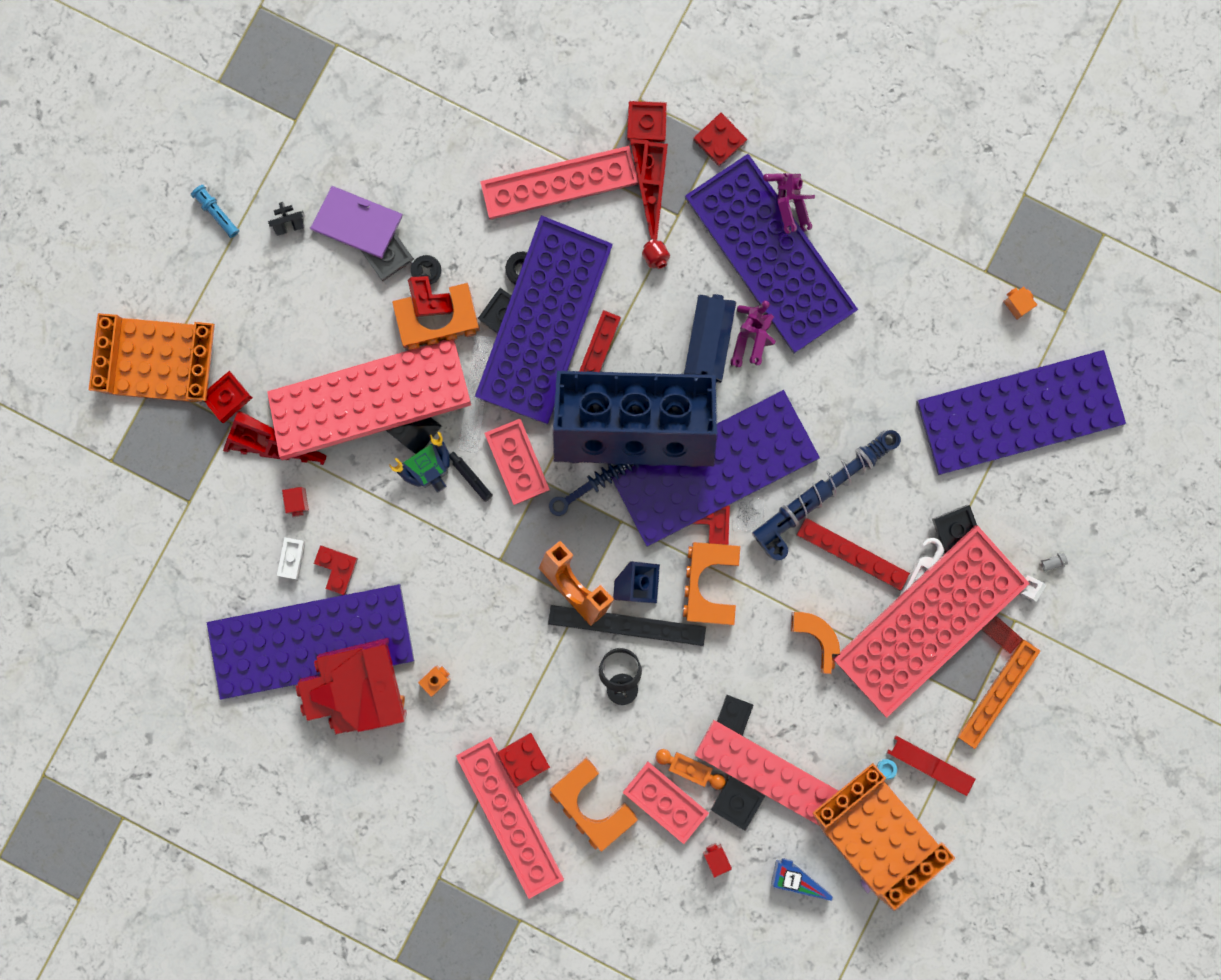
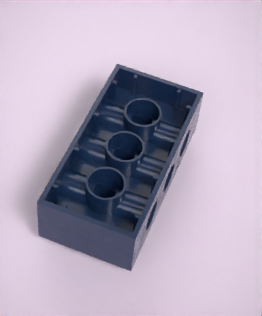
[553,371,717,467]

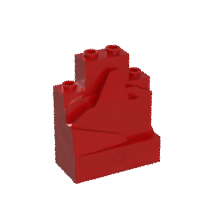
[296,638,407,735]

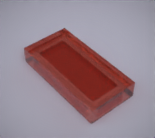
[981,616,1023,654]

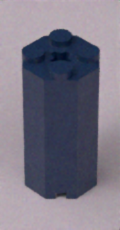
[684,294,736,383]

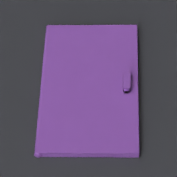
[310,186,403,259]

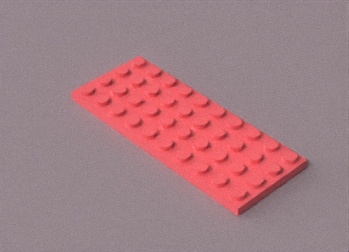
[267,340,472,460]
[833,525,1030,718]

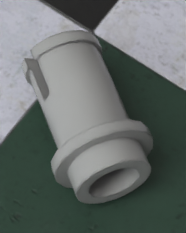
[1041,553,1068,572]

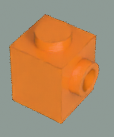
[1003,286,1037,320]
[418,665,451,697]

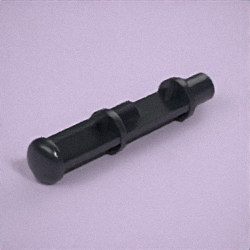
[450,452,493,502]

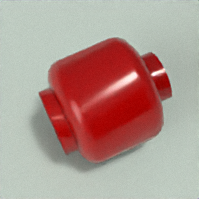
[642,239,670,269]

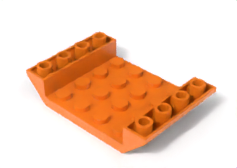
[88,313,215,402]
[812,763,955,911]

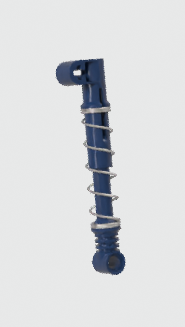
[752,430,901,560]

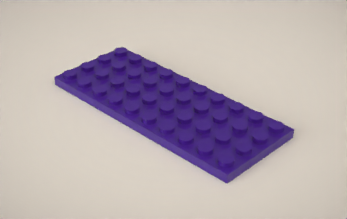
[685,154,858,354]
[474,215,613,424]
[917,350,1126,475]
[611,390,820,547]
[207,584,415,700]

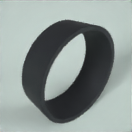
[599,648,642,692]

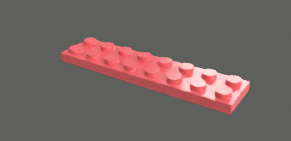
[480,146,639,220]
[694,719,839,825]
[456,737,564,899]

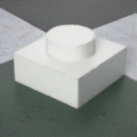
[1019,575,1046,602]

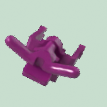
[763,173,815,234]
[730,301,776,368]

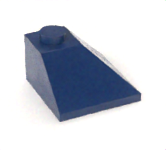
[613,561,660,603]

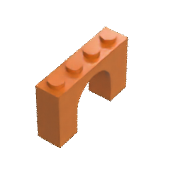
[392,283,480,351]
[539,541,614,626]
[683,542,740,625]
[550,757,638,852]

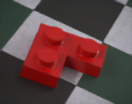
[408,276,454,317]
[692,506,730,545]
[314,545,358,595]

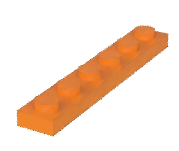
[957,639,1041,749]

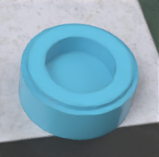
[876,759,897,780]

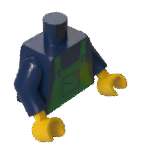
[389,432,450,493]

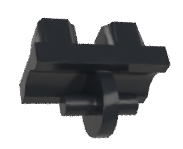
[268,201,305,236]

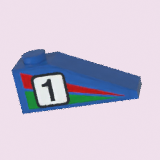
[771,858,833,901]

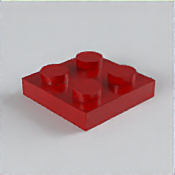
[627,101,667,142]
[693,112,747,167]
[204,371,253,424]
[496,733,550,788]

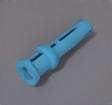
[191,185,240,238]

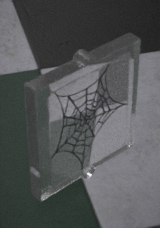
[731,495,765,533]

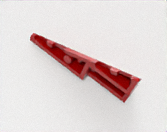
[630,139,668,240]
[223,411,327,465]

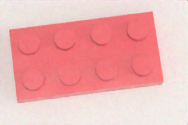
[484,419,550,505]
[623,761,709,844]

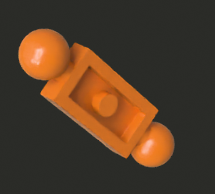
[655,749,725,790]

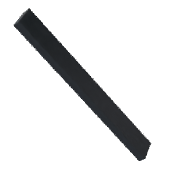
[548,605,706,646]

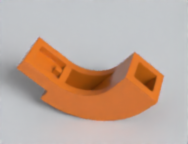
[791,612,840,674]

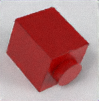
[282,487,309,517]
[703,843,732,878]

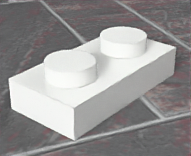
[277,537,305,580]

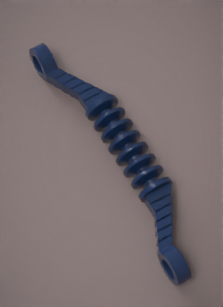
[549,463,639,516]

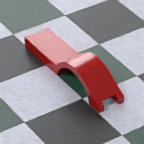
[886,735,976,796]

